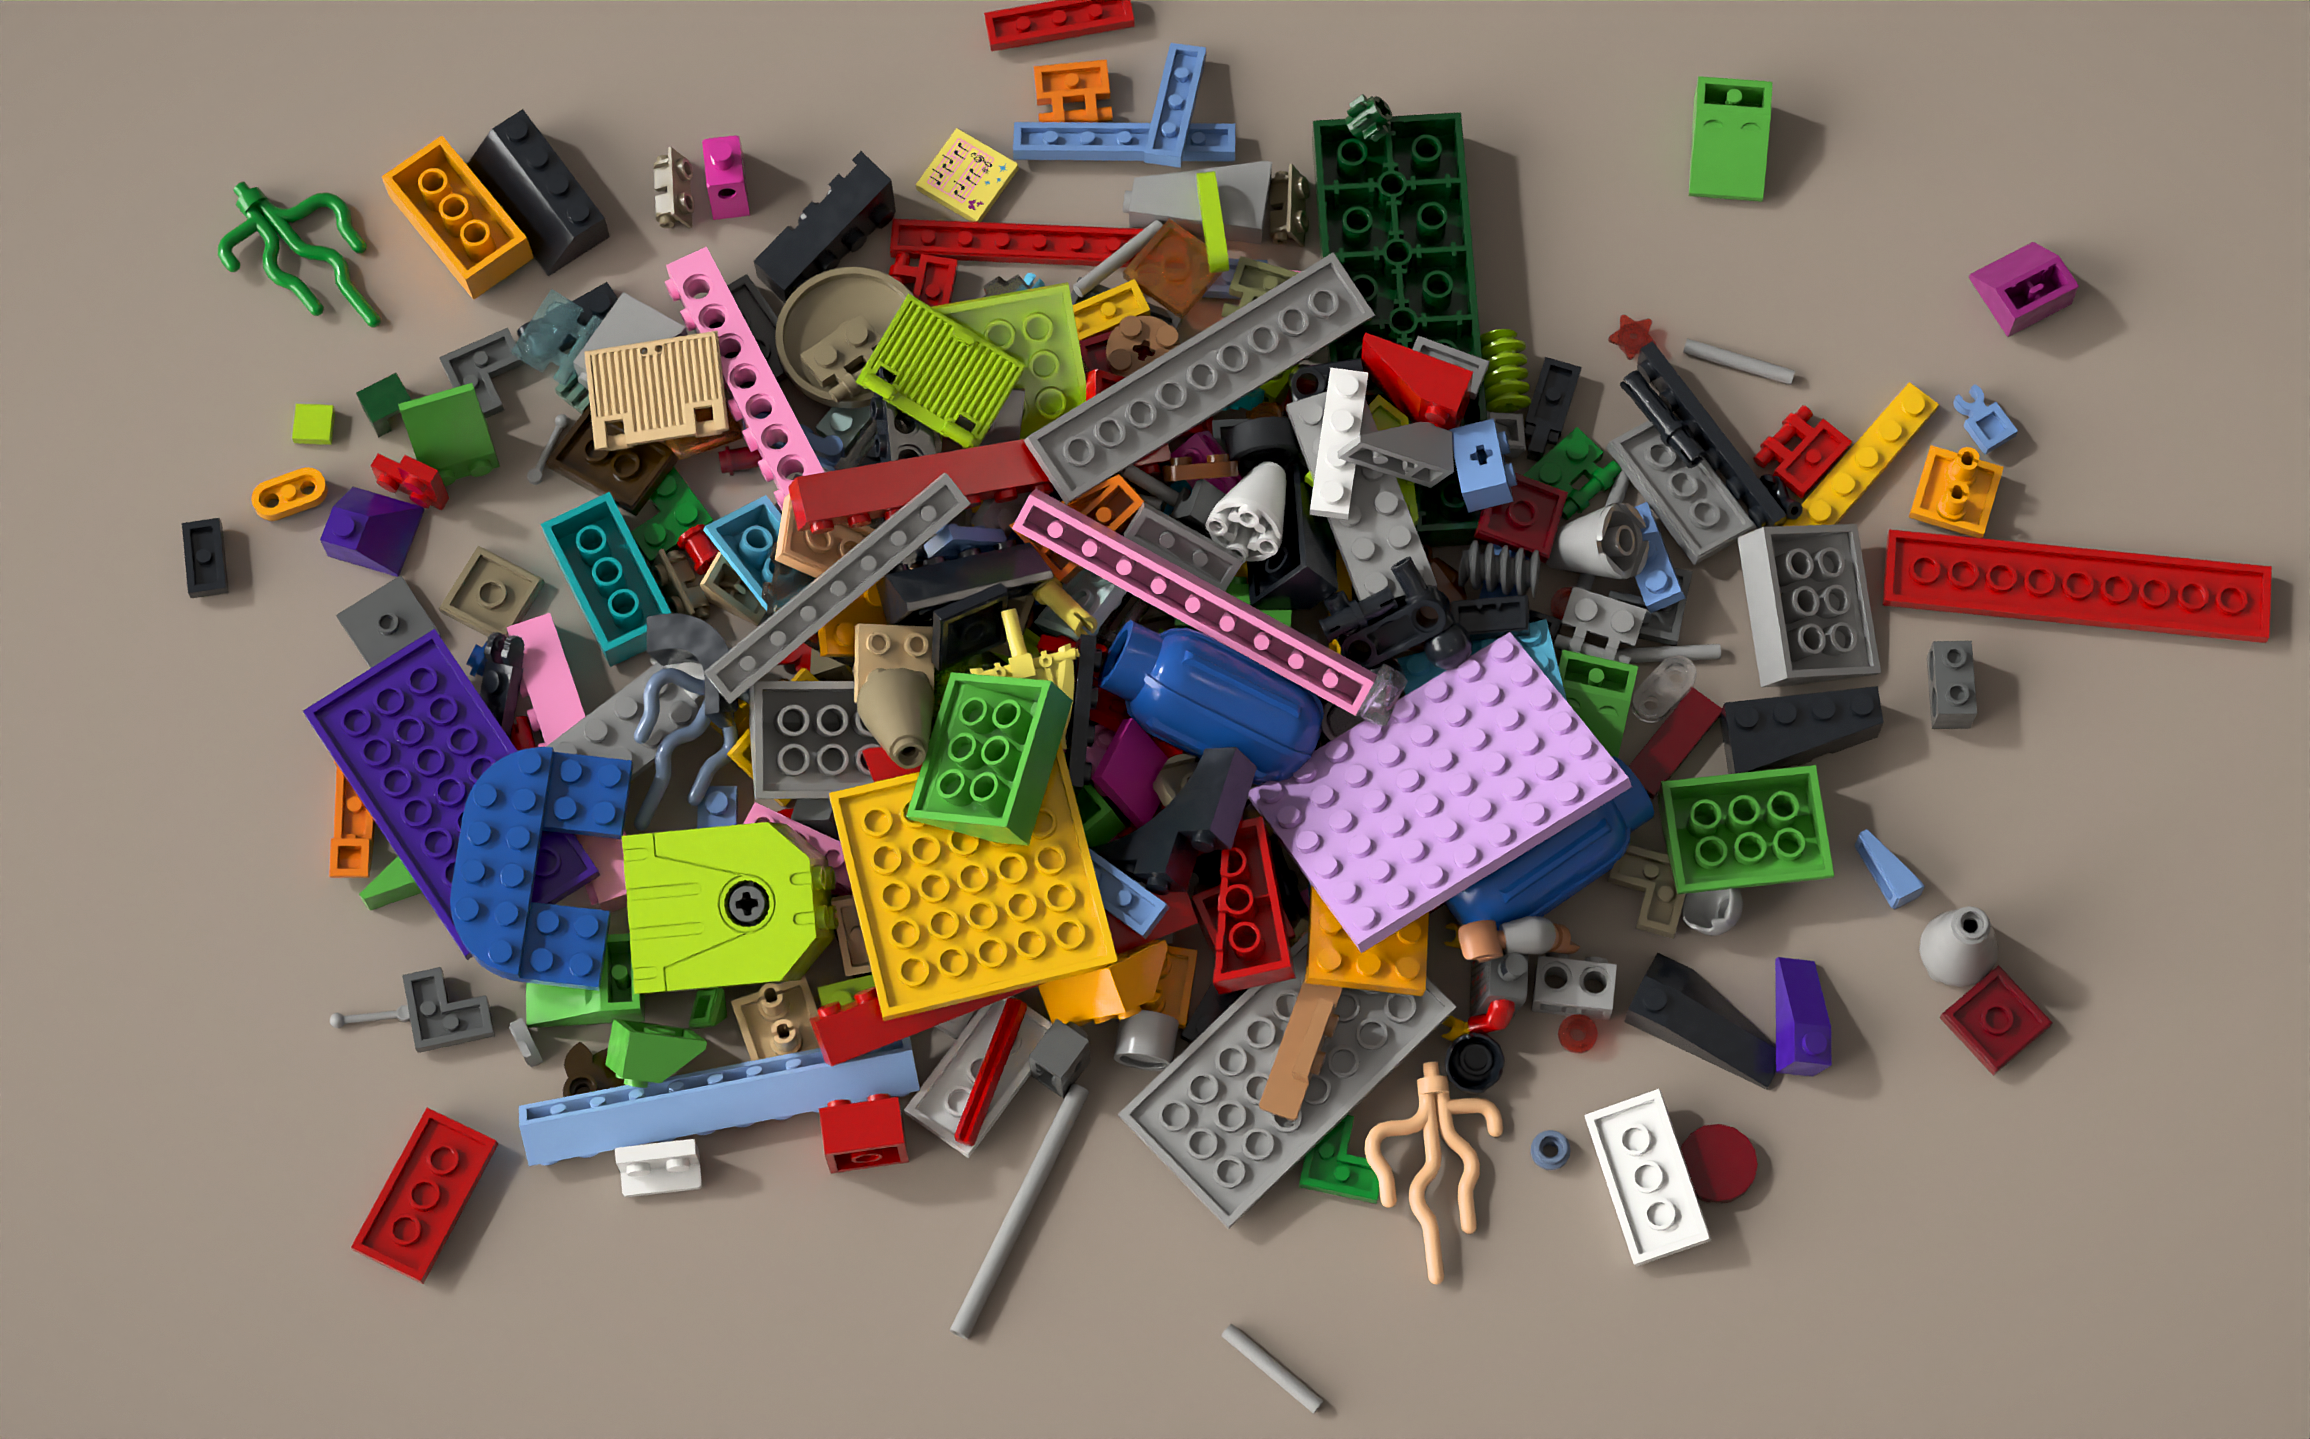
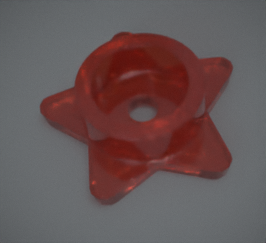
[1608,315,1656,360]

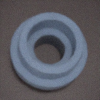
[1530,1130,1571,1170]

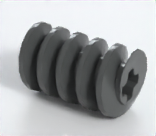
[1458,540,1541,599]

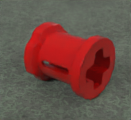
[677,524,720,575]

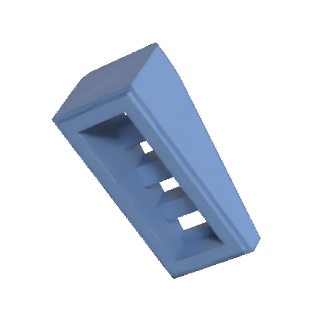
[1854,829,1925,910]

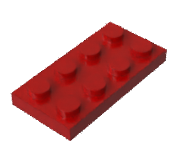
[351,1108,498,1284]

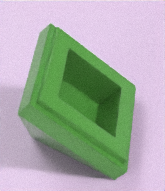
[688,988,727,1029]

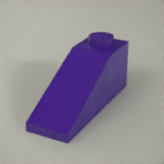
[1775,957,1832,1077]

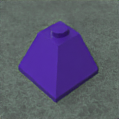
[320,487,425,577]

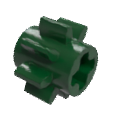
[1346,94,1392,142]

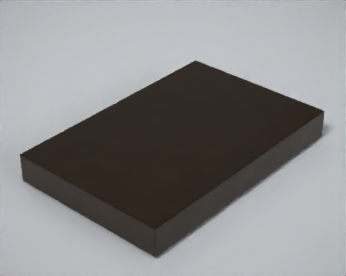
[546,405,680,516]

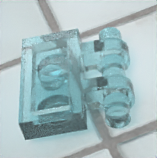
[511,289,603,386]

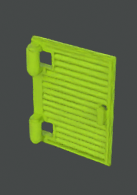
[855,293,1027,449]

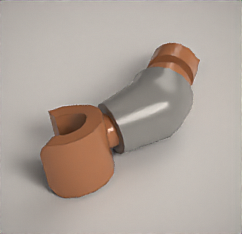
[1458,916,1580,964]

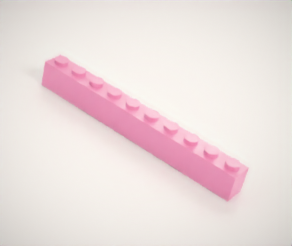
[1012,489,1377,716]

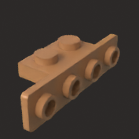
[1259,975,1344,1121]

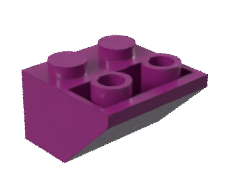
[1968,242,2079,337]

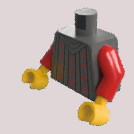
[1441,923,1528,1042]

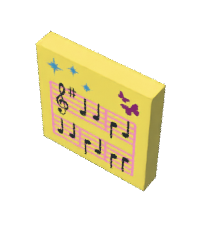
[916,128,1019,222]

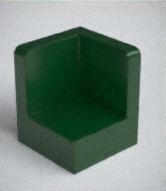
[356,373,411,438]

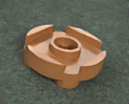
[1106,316,1180,377]

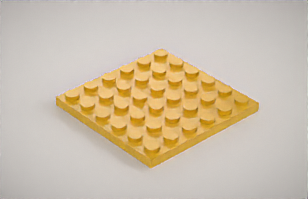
[829,741,1118,1021]

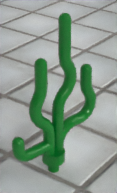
[218,182,381,328]

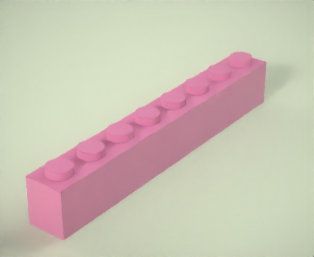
[506,613,627,912]

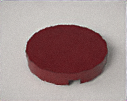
[1681,1124,1758,1203]

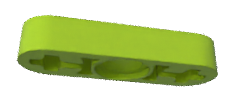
[1196,171,1229,273]

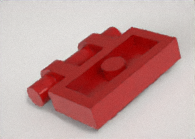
[888,252,958,307]
[1753,405,1852,499]

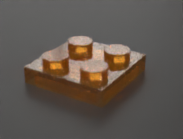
[1123,218,1223,319]

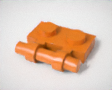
[1034,59,1113,123]

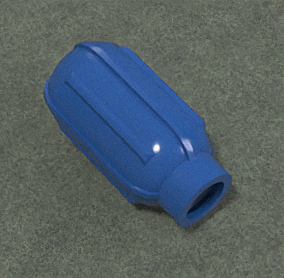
[1098,620,1324,785]
[1444,756,1655,931]

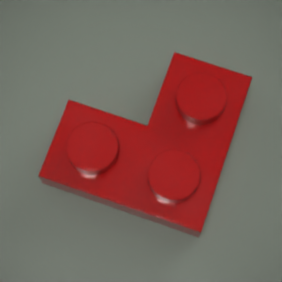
[370,453,449,511]

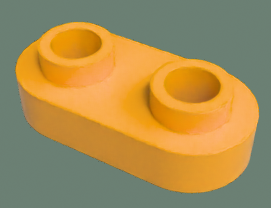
[251,467,328,521]

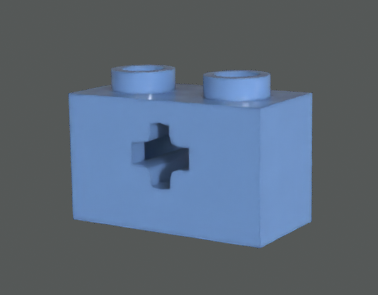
[1449,418,1517,512]

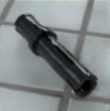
[1620,370,1707,468]

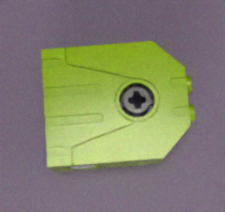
[622,822,839,994]

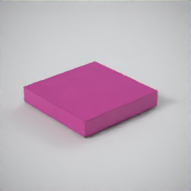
[1092,718,1169,829]

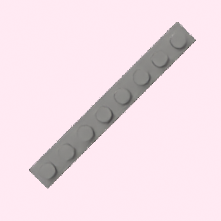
[703,473,971,703]

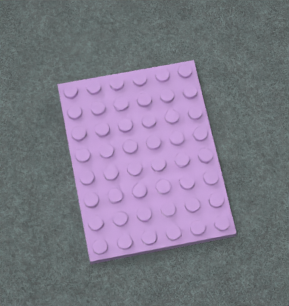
[1248,632,1632,953]

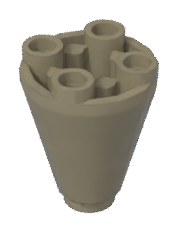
[857,668,935,769]

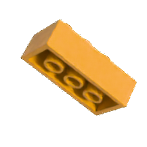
[381,135,534,300]

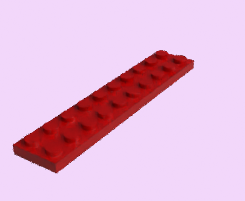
[1883,529,2272,643]

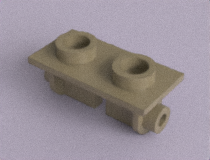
[653,147,694,228]
[1269,164,1310,247]
[650,549,711,621]

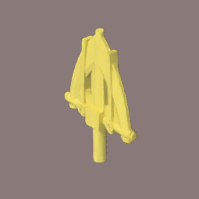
[970,608,1080,749]

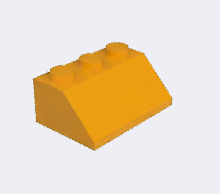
[1038,940,1168,1027]

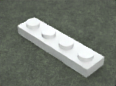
[1310,368,1368,520]

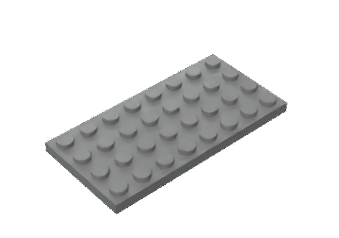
[1118,932,1456,1229]

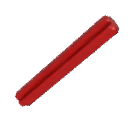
[954,997,1027,1146]

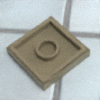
[439,546,545,638]

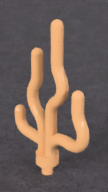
[1365,1062,1503,1284]

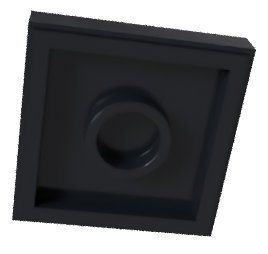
[932,582,1009,671]

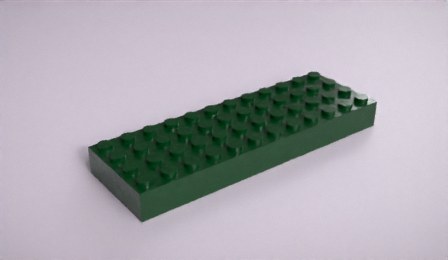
[1312,112,1489,547]

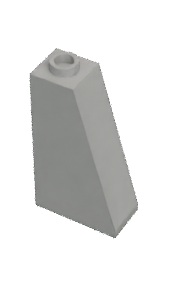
[1123,161,1272,245]

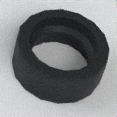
[1225,416,1301,472]

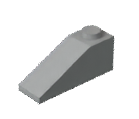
[1337,422,1454,488]

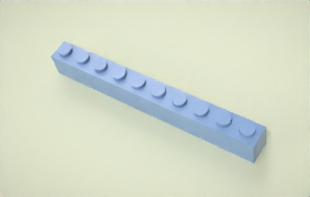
[519,1036,920,1166]

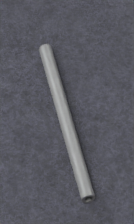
[950,1084,1089,1339]

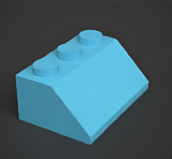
[704,495,816,616]

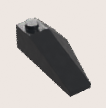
[1624,953,1776,1090]

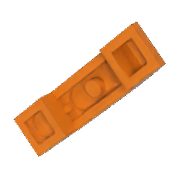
[329,760,375,878]

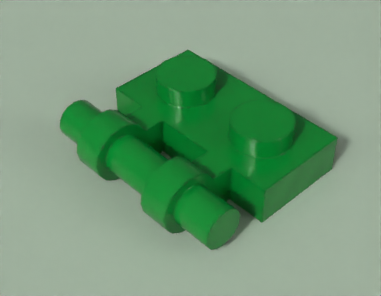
[1523,427,1622,520]

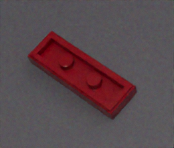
[1628,687,1722,799]

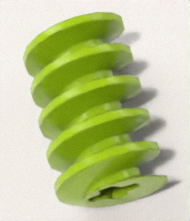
[1480,329,1531,413]

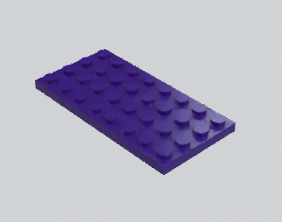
[303,629,600,960]

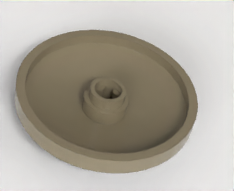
[775,267,913,408]

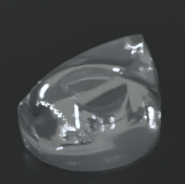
[1356,663,1408,726]

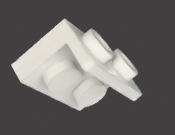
[615,1139,702,1197]

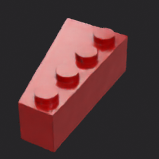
[1213,816,1296,994]

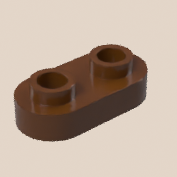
[1162,454,1239,482]

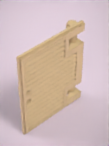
[584,331,729,451]

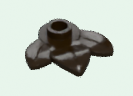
[563,1042,625,1097]

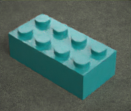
[541,492,671,667]

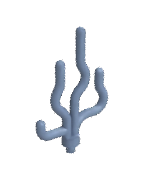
[634,668,749,831]

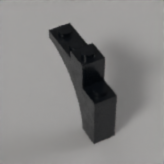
[1088,747,1257,895]

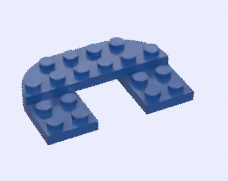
[450,747,633,991]

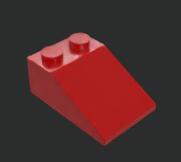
[1361,333,1473,431]

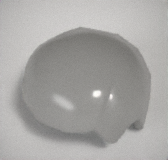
[1682,888,1743,936]

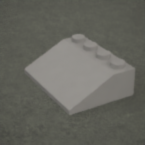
[1737,524,1881,687]
[749,681,881,799]

